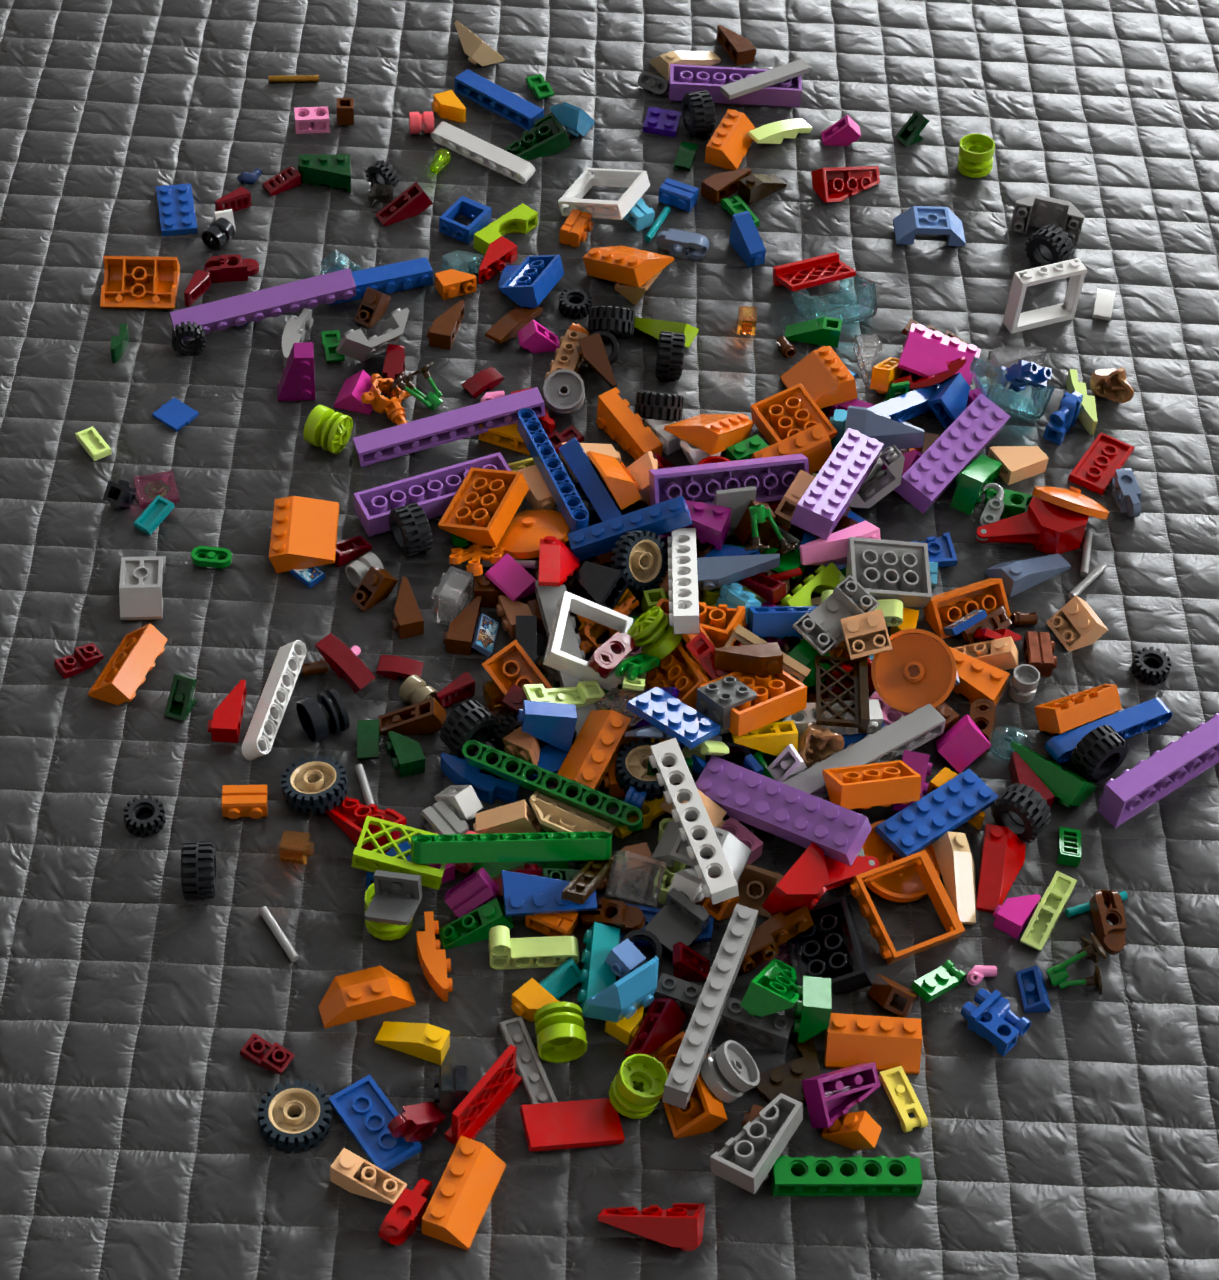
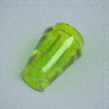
[430,149,451,174]

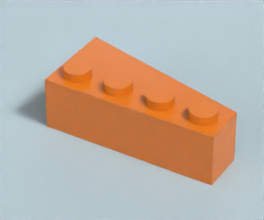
[596,387,663,461]
[655,599,746,648]
[949,647,1010,711]
[1034,684,1122,734]

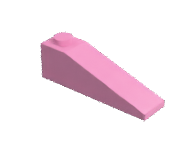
[799,521,881,565]

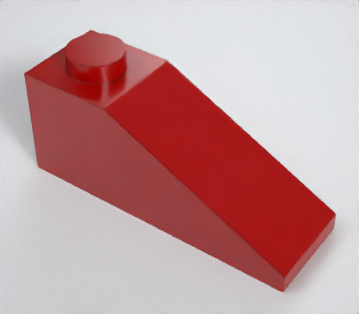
[208,680,247,743]

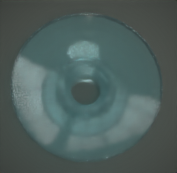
[990,725,1031,760]

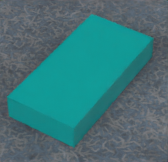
[133,495,175,535]
[539,958,581,1000]

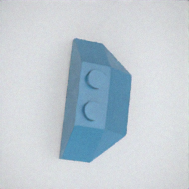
[550,102,595,137]
[582,956,659,1022]

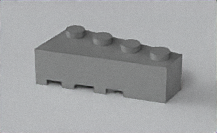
[710,1093,803,1194]

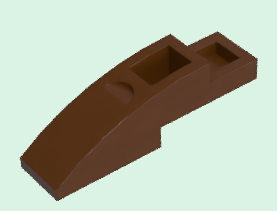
[738,906,814,976]

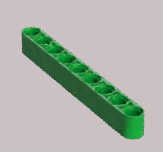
[462,740,644,832]
[411,831,612,864]

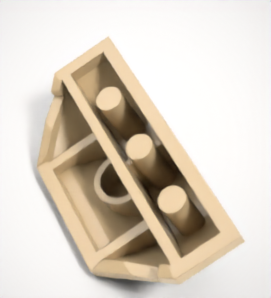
[529,791,616,834]

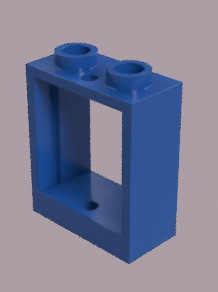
[439,196,492,244]

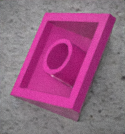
[334,370,373,415]
[485,553,536,602]
[935,714,992,773]

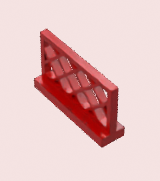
[773,252,856,292]
[445,1044,522,1146]

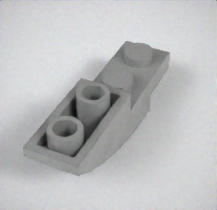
[282,308,314,369]

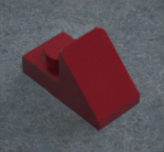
[672,942,710,982]

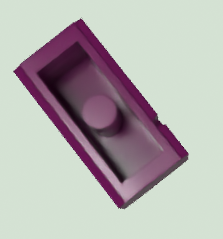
[444,868,499,918]

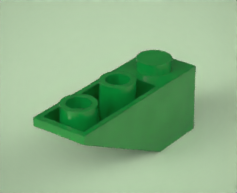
[784,317,843,348]
[439,898,515,950]

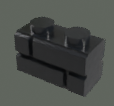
[434,1065,469,1112]

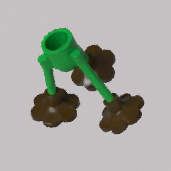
[388,362,443,411]
[743,504,798,555]
[1046,932,1107,995]

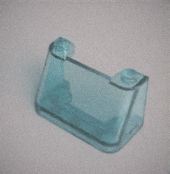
[791,274,877,326]
[970,357,1055,420]

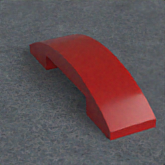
[893,357,966,388]
[685,631,734,680]

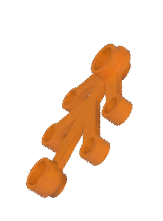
[449,543,504,576]

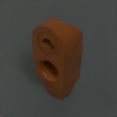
[969,698,996,756]
[1090,889,1127,955]
[580,897,646,934]

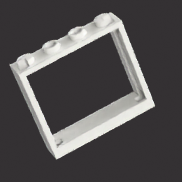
[558,168,650,220]
[1003,258,1087,334]
[543,591,633,692]

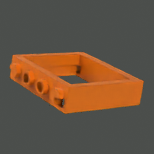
[849,850,965,965]

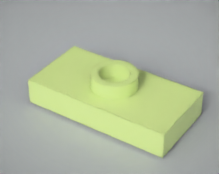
[75,426,112,461]

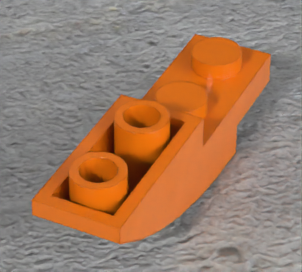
[416,911,453,1002]

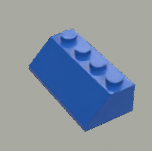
[500,255,565,308]

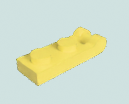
[879,1066,928,1133]

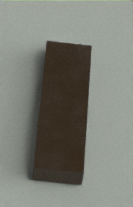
[561,859,615,904]

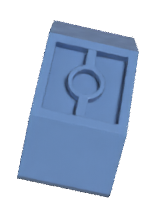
[893,206,966,247]

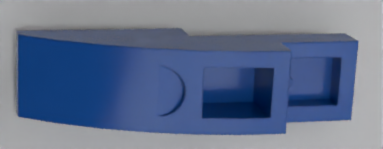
[441,752,520,805]

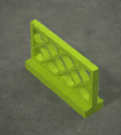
[351,815,447,890]

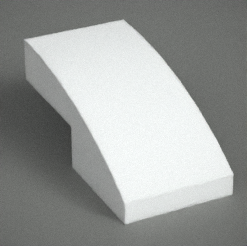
[1092,289,1115,321]

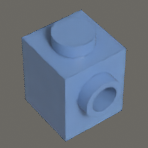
[605,938,646,978]

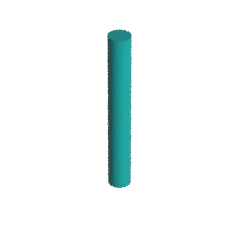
[645,206,671,242]
[1065,891,1128,918]

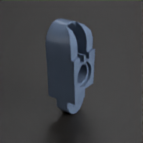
[655,228,710,260]
[1111,468,1142,517]

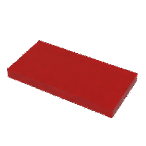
[1068,432,1134,496]
[520,1098,625,1152]

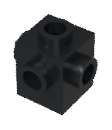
[103,479,137,509]

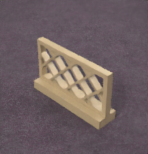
[724,625,811,683]

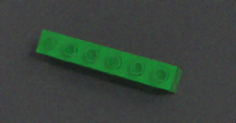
[770,1156,923,1196]

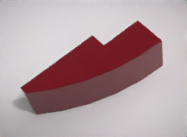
[314,633,376,693]

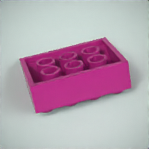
[897,323,981,386]

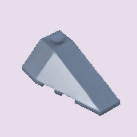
[697,554,780,590]

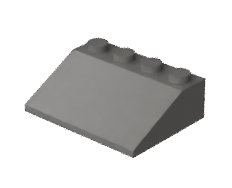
[846,537,932,608]

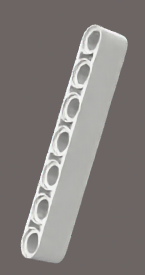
[431,121,536,184]
[241,640,307,760]

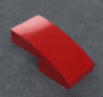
[974,628,1022,641]

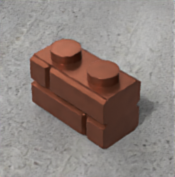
[1022,631,1057,677]

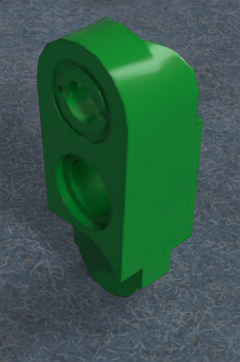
[984,488,1033,519]

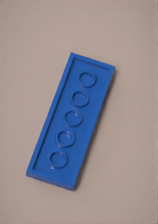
[875,769,999,858]

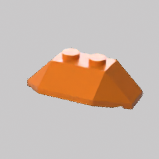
[318,965,416,1028]

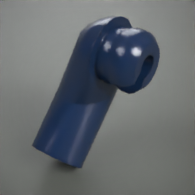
[237,168,262,184]

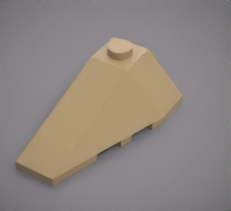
[455,20,505,66]
[650,51,721,80]
[932,831,976,925]

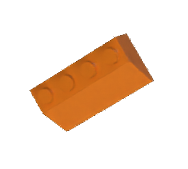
[704,109,756,171]
[750,423,833,474]
[586,451,642,510]
[923,578,1011,639]
[88,623,168,705]
[481,639,553,696]
[554,710,631,800]
[822,760,922,810]
[824,1013,922,1074]
[649,1031,728,1139]
[422,1136,506,1251]

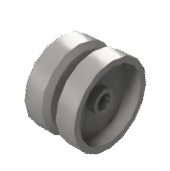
[543,369,585,416]
[700,1040,760,1103]

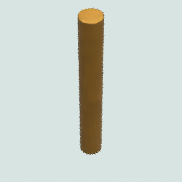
[268,75,319,83]

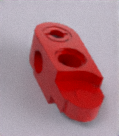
[378,1178,432,1246]

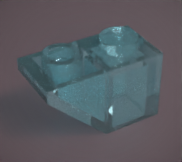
[321,250,362,274]
[442,250,484,275]

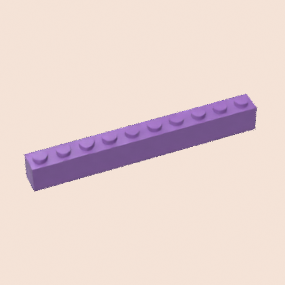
[170,268,356,340]
[353,387,546,467]

